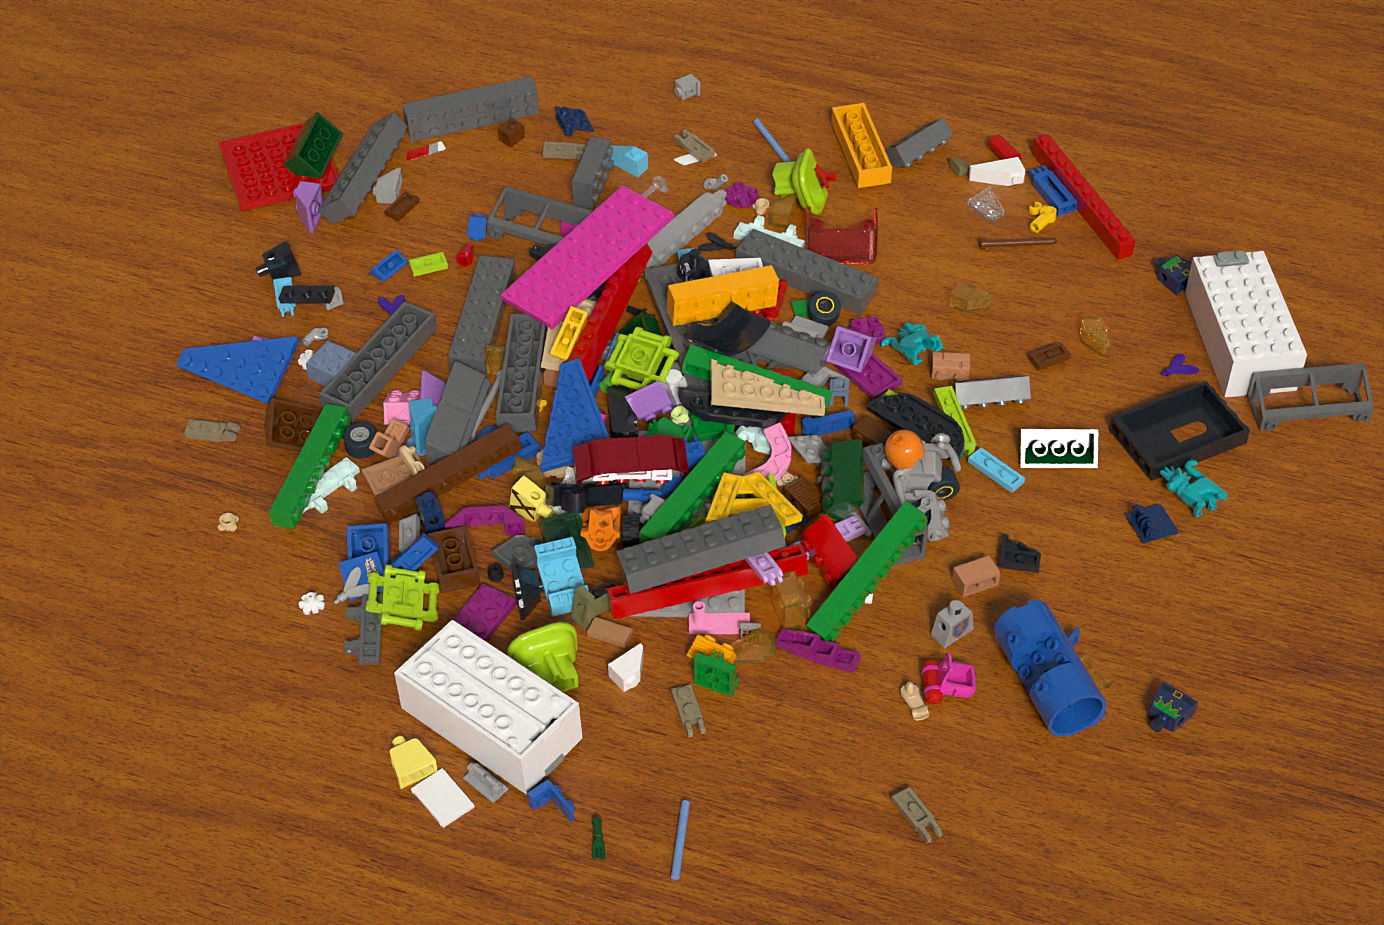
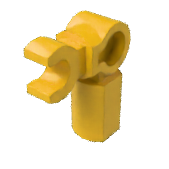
[1029,202,1056,233]

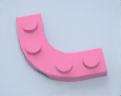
[743,423,792,482]

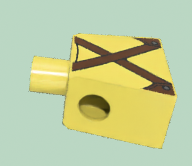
[509,475,554,522]

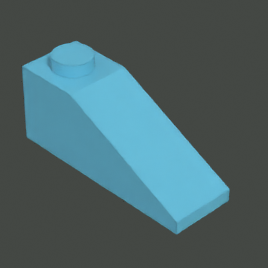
[611,146,648,177]

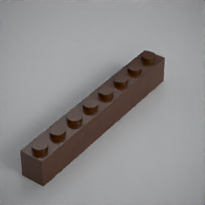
[374,423,522,524]

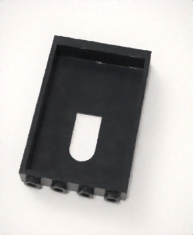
[1109,381,1250,481]

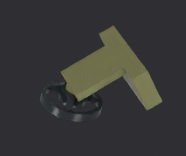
[571,583,615,629]

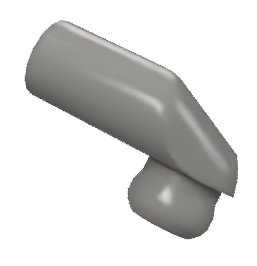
[703,174,728,190]
[302,327,329,346]

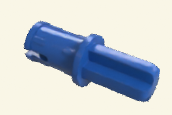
[623,487,663,503]

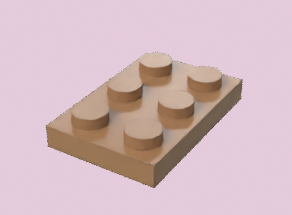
[361,451,425,497]

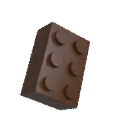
[427,526,480,594]

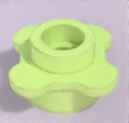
[671,406,689,424]

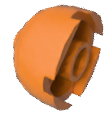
[884,430,925,470]

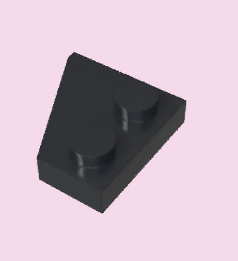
[999,534,1041,573]

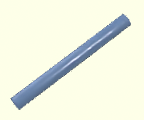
[753,118,790,162]
[671,800,690,880]

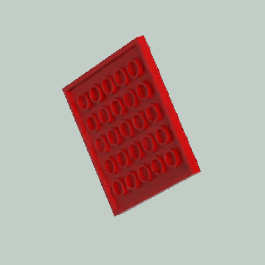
[219,122,339,211]

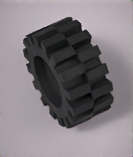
[623,515,640,549]

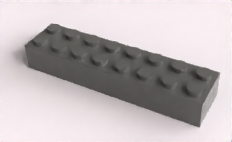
[402,76,539,142]
[318,112,408,224]
[736,229,878,315]
[448,255,516,375]
[319,302,437,423]
[496,314,548,432]
[616,504,786,594]

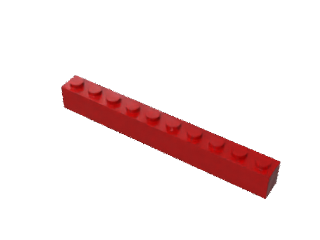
[1031,134,1135,260]
[567,243,653,382]
[607,544,808,619]

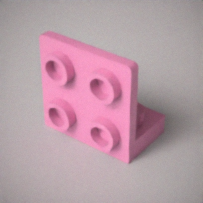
[384,390,421,424]

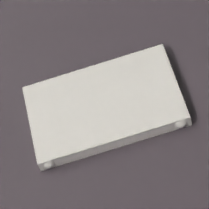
[411,768,475,828]

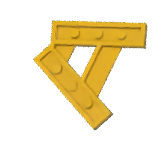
[706,471,802,526]

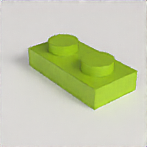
[409,252,448,277]

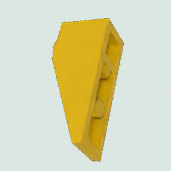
[550,306,588,361]

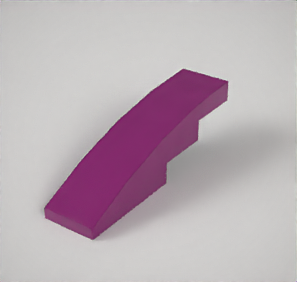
[775,628,861,673]

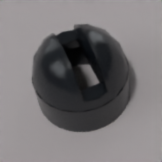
[487,565,504,582]

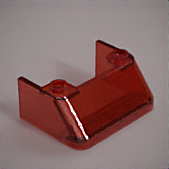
[806,206,878,264]

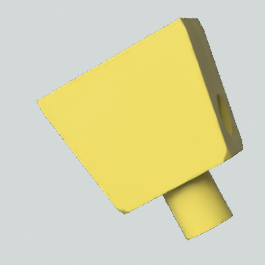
[389,736,437,789]

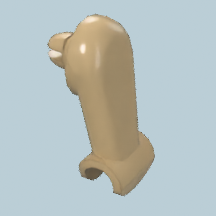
[399,445,425,476]
[901,682,929,721]

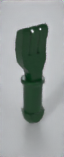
[592,816,606,860]

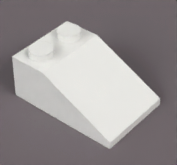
[708,258,763,277]

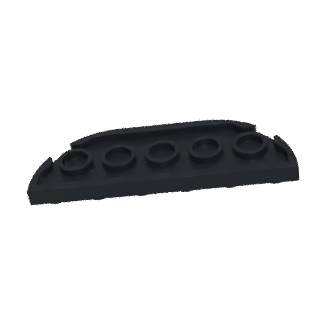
[678,387,788,428]
[866,393,965,461]

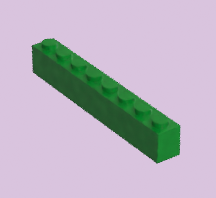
[682,345,833,417]
[269,404,351,529]
[639,431,746,544]
[806,501,928,642]

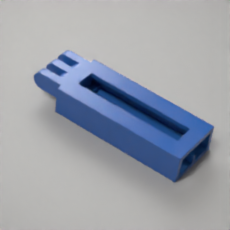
[1028,165,1078,216]
[477,432,541,479]

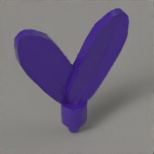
[378,295,405,317]
[1161,353,1199,376]

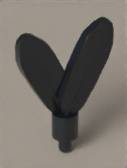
[698,232,737,251]

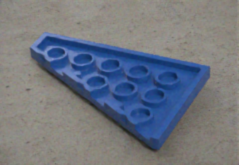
[176,337,300,404]
[540,359,610,473]

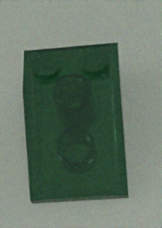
[539,512,595,570]

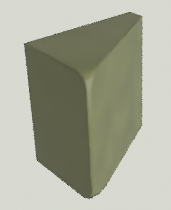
[950,158,970,176]

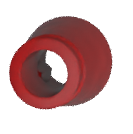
[456,243,474,267]

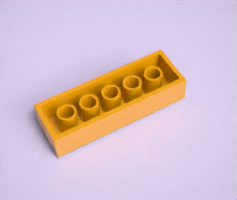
[831,103,892,188]
[666,265,779,326]

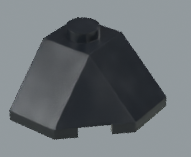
[511,564,544,620]

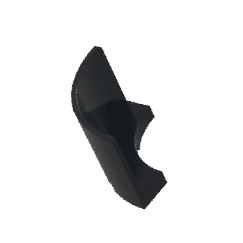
[685,302,771,355]

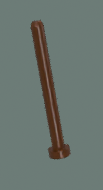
[979,237,1057,250]

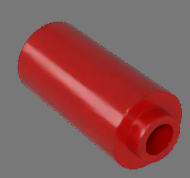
[988,134,1022,161]

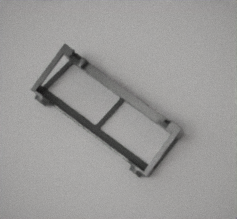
[487,186,593,245]
[1247,363,1374,431]
[857,443,928,567]

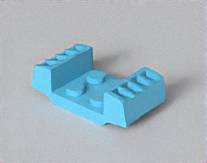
[533,537,589,617]

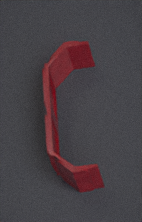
[572,435,689,484]

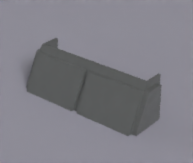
[425,361,491,465]

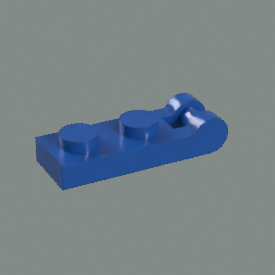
[802,410,855,436]
[388,533,439,571]

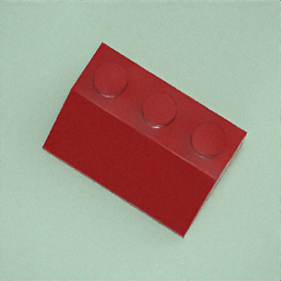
[800,514,859,588]

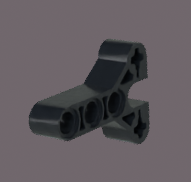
[545,481,623,513]

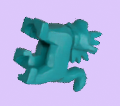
[881,322,943,365]
[1160,459,1228,518]

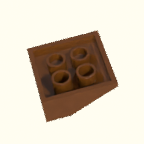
[264,398,323,453]

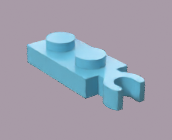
[273,277,296,317]

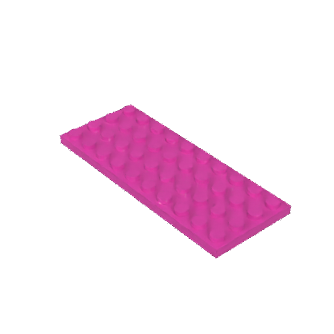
[500,185,674,329]

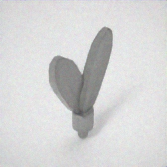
[334,567,369,604]

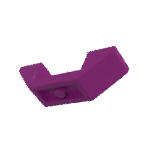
[445,505,525,536]

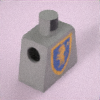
[931,600,974,649]

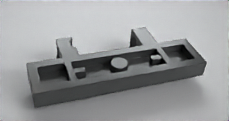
[344,594,382,665]

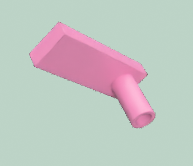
[689,602,750,634]

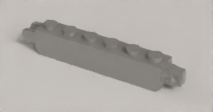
[645,190,726,269]

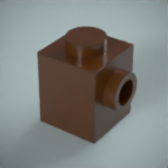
[498,118,525,147]

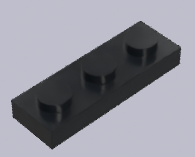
[278,286,335,304]

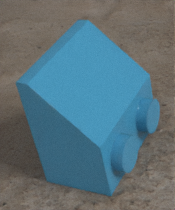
[409,398,437,454]

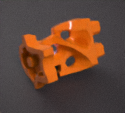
[581,504,620,551]

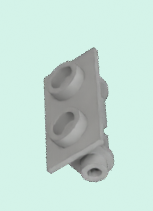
[463,763,509,803]

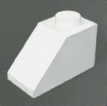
[608,643,644,692]

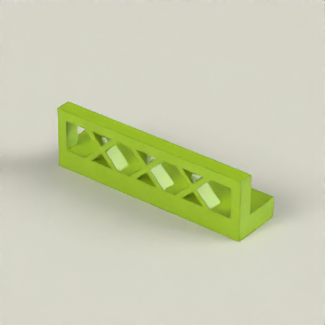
[933,386,976,459]

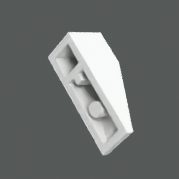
[968,157,1025,186]

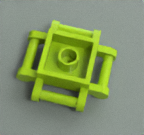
[604,327,679,390]
[366,564,439,631]

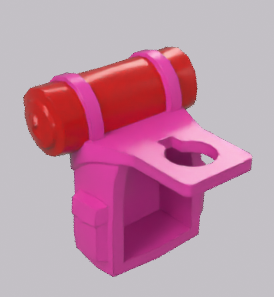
[922,653,976,704]

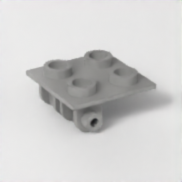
[788,435,827,469]

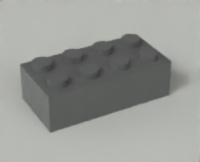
[572,137,614,210]

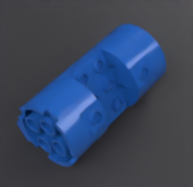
[994,600,1107,736]

